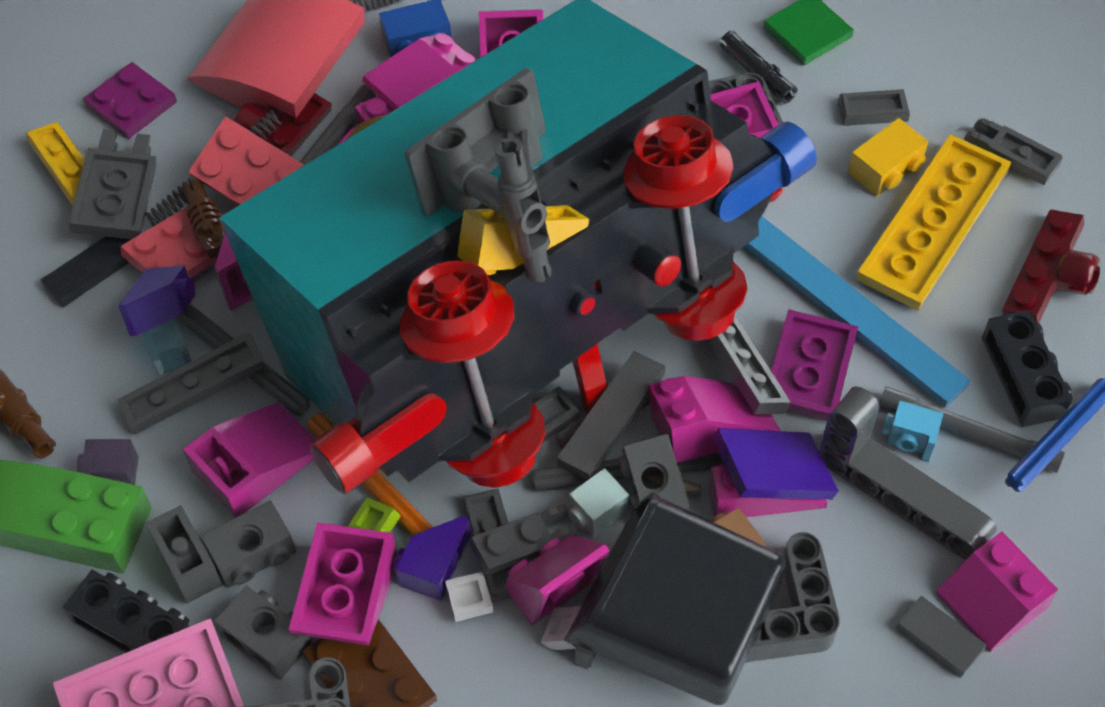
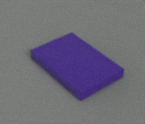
[713,428,839,500]

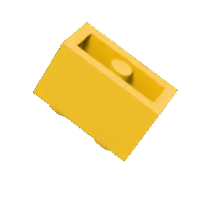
[848,118,928,197]

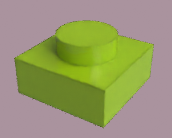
[347,497,401,533]

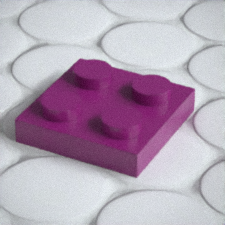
[83,62,177,140]

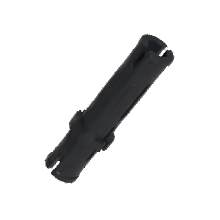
[719,30,798,104]

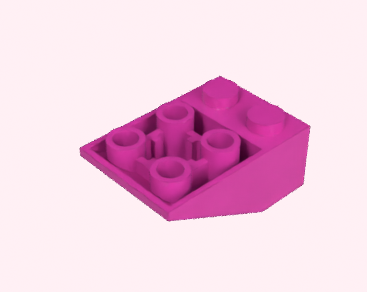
[183,402,315,518]

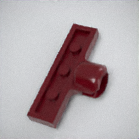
[233,93,332,157]
[1002,209,1100,322]

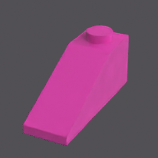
[708,465,827,518]

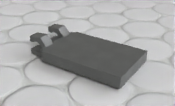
[69,129,157,239]

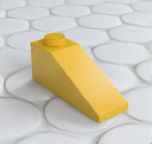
[457,205,589,275]

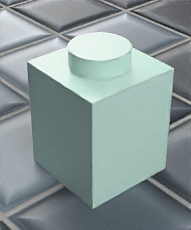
[568,468,629,537]

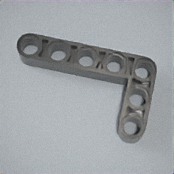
[819,386,997,559]
[745,532,840,663]

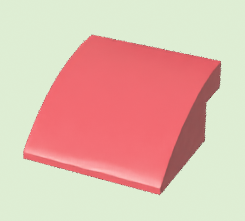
[188,0,365,118]

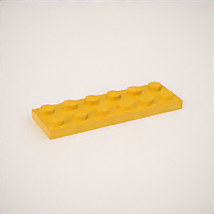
[856,134,1011,311]

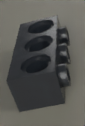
[982,310,1073,427]
[63,569,190,653]

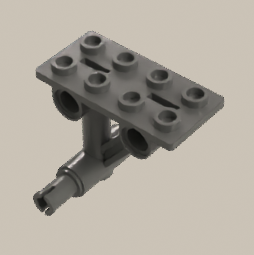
[404,68,552,283]

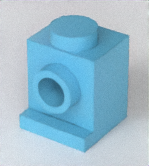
[882,401,944,462]

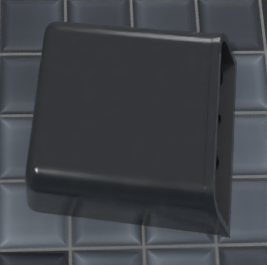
[564,492,786,705]

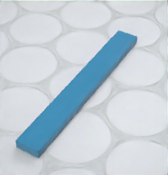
[744,216,971,408]

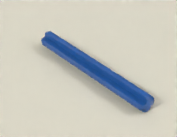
[1005,378,1105,492]

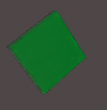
[763,0,854,65]

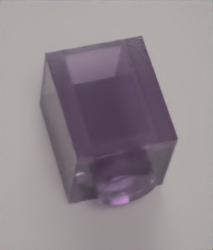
[77,439,139,485]

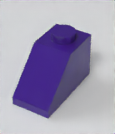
[118,265,196,336]
[393,516,471,601]

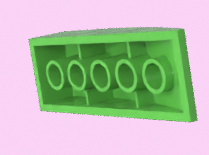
[0,460,152,574]

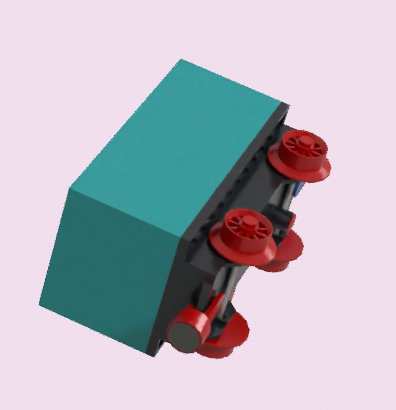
[219,0,817,494]

